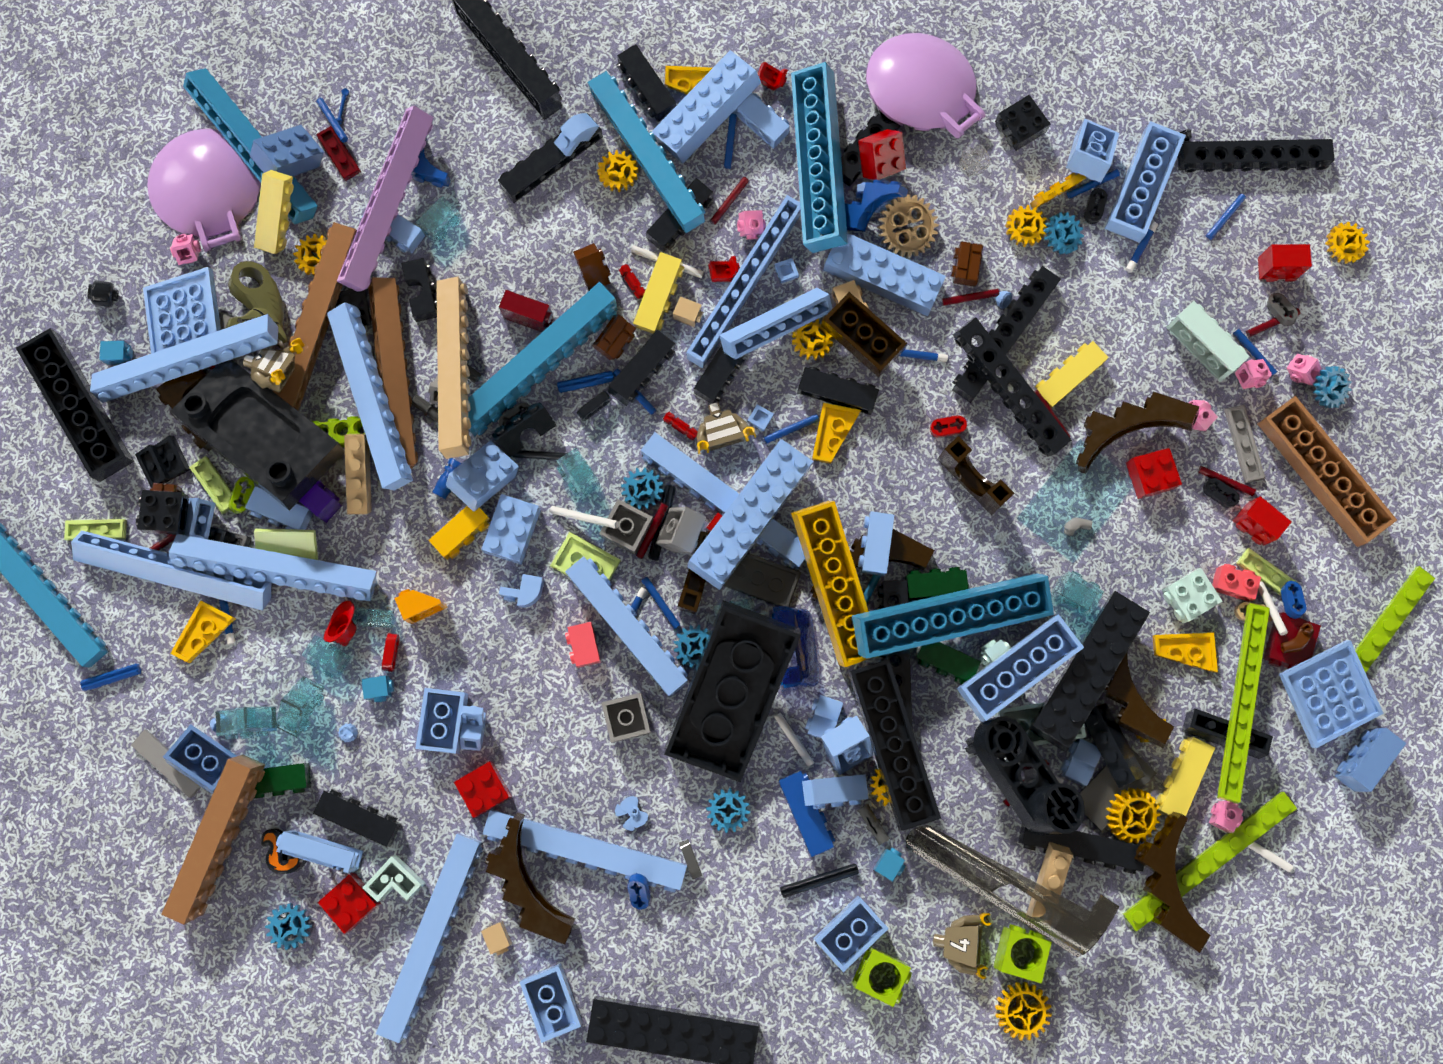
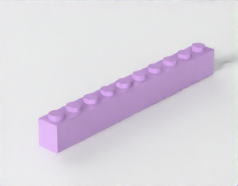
[337,106,434,292]

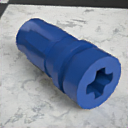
[432,458,462,500]

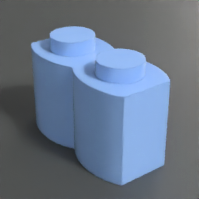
[805,695,843,739]
[1060,738,1101,786]

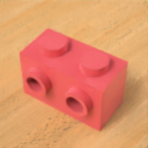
[1212,564,1261,602]
[565,622,601,668]

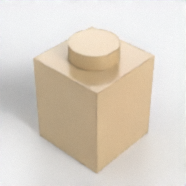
[673,297,704,327]
[481,921,512,956]

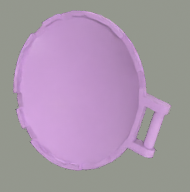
[866,33,985,138]
[147,129,261,252]

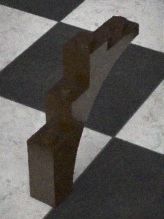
[1076,391,1199,474]
[809,529,935,603]
[1105,653,1174,748]
[485,812,576,945]
[1134,812,1211,953]

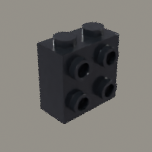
[995,94,1051,151]
[136,490,189,535]

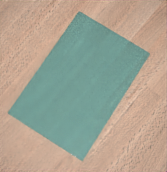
[1017,439,1133,562]

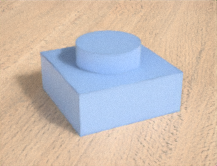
[774,258,799,283]
[747,404,774,432]

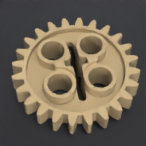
[877,194,939,258]

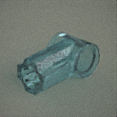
[352,608,394,628]

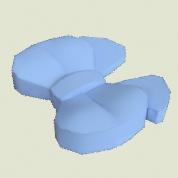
[615,796,648,831]

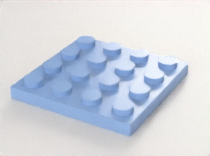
[143,267,221,354]
[1279,640,1384,748]

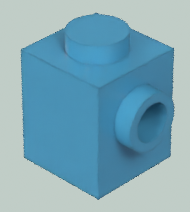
[99,341,133,365]
[362,675,394,703]
[873,848,906,882]

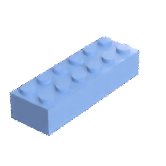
[652,50,761,164]
[1104,121,1186,243]
[823,233,946,316]
[957,614,1084,722]

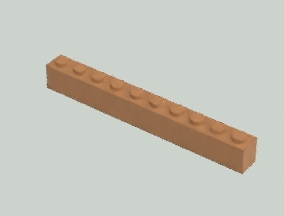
[273,222,357,411]
[368,277,418,469]

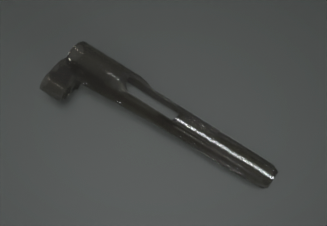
[905,825,1119,958]

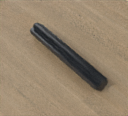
[648,485,676,561]
[780,864,859,898]

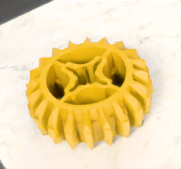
[1105,788,1161,844]
[995,982,1052,1041]

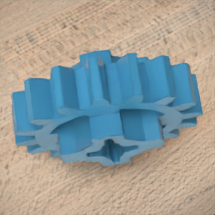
[1043,212,1084,255]
[1313,366,1352,408]
[621,467,664,511]
[674,625,709,668]
[706,788,750,833]
[265,903,313,950]

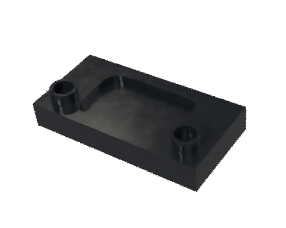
[170,359,345,511]
[664,600,801,782]

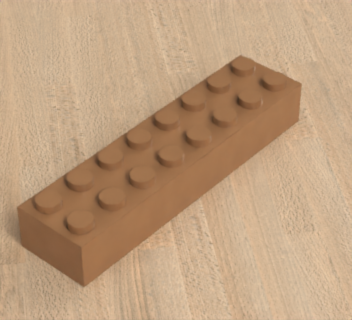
[1257,396,1397,547]
[161,755,265,925]

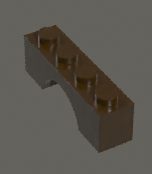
[677,531,709,614]

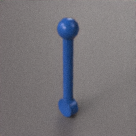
[336,88,349,125]

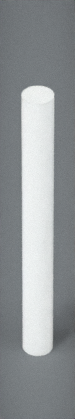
[631,245,704,279]
[550,506,619,529]
[1218,828,1293,872]

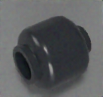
[87,280,119,307]

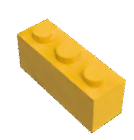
[428,506,491,560]

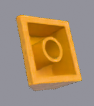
[394,589,448,624]

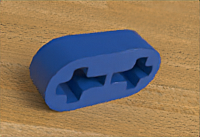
[1281,581,1307,619]
[627,873,651,910]

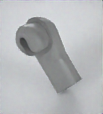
[1064,517,1092,536]

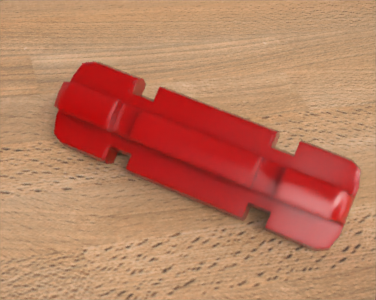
[619,264,645,299]
[663,412,698,440]

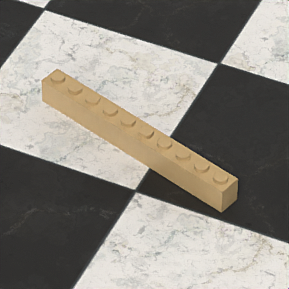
[437,276,471,459]

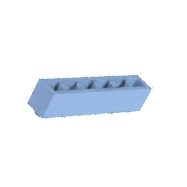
[719,288,832,359]

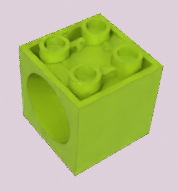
[993,924,1052,984]
[851,946,912,1007]

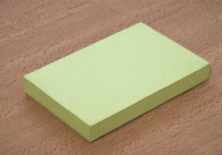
[254,529,318,560]
[550,532,621,581]

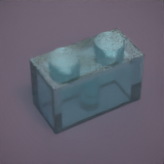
[415,196,462,244]
[302,635,353,678]

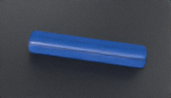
[557,371,614,393]
[80,664,141,691]

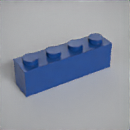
[778,771,835,857]

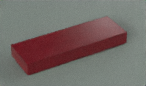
[316,126,361,182]

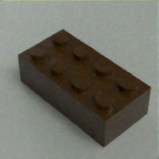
[821,292,908,378]

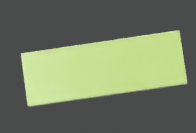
[189,456,240,514]
[64,519,127,541]
[1236,548,1298,596]

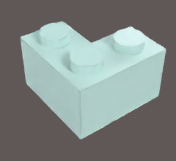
[363,855,426,902]

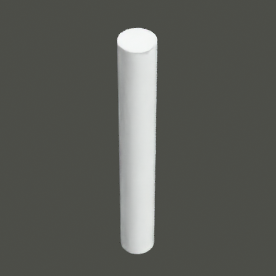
[1258,581,1288,635]
[774,712,815,767]

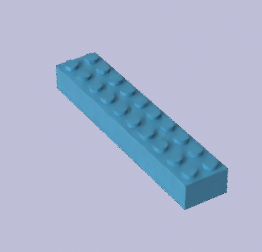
[791,62,848,253]
[468,282,618,437]
[852,573,1054,659]

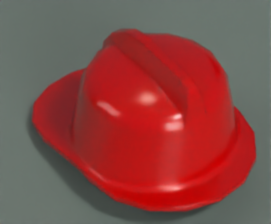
[324,600,357,646]

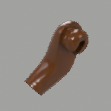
[1281,623,1314,654]

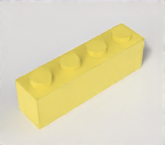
[254,170,294,254]
[633,252,685,334]
[1035,341,1109,408]
[1155,737,1215,816]

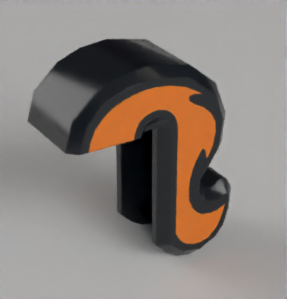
[261,828,307,874]

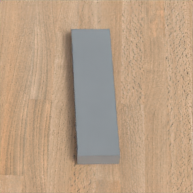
[1224,405,1266,483]
[131,730,201,798]

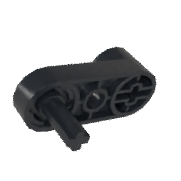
[965,716,1085,835]

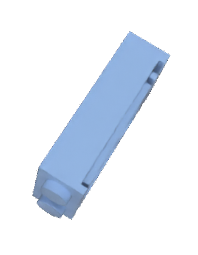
[276,830,364,873]

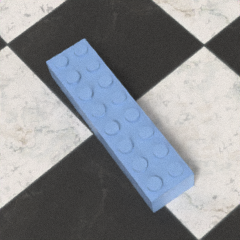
[687,439,813,590]
[565,556,688,698]

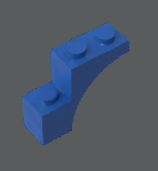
[411,149,451,188]
[845,180,908,232]

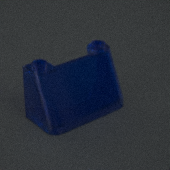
[771,606,820,691]

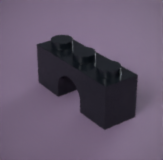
[401,258,437,322]
[492,402,557,458]

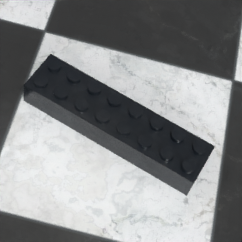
[451,0,562,120]
[16,328,135,482]
[1029,591,1150,751]
[848,659,941,831]
[586,996,759,1064]

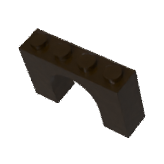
[156,369,212,451]
[937,436,1015,515]

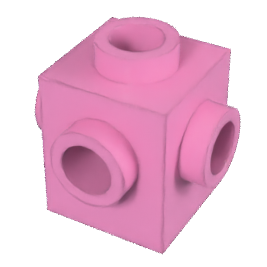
[737,210,766,240]
[170,234,201,265]
[1287,354,1322,386]
[1235,359,1272,389]
[1189,400,1218,431]
[1209,801,1244,833]

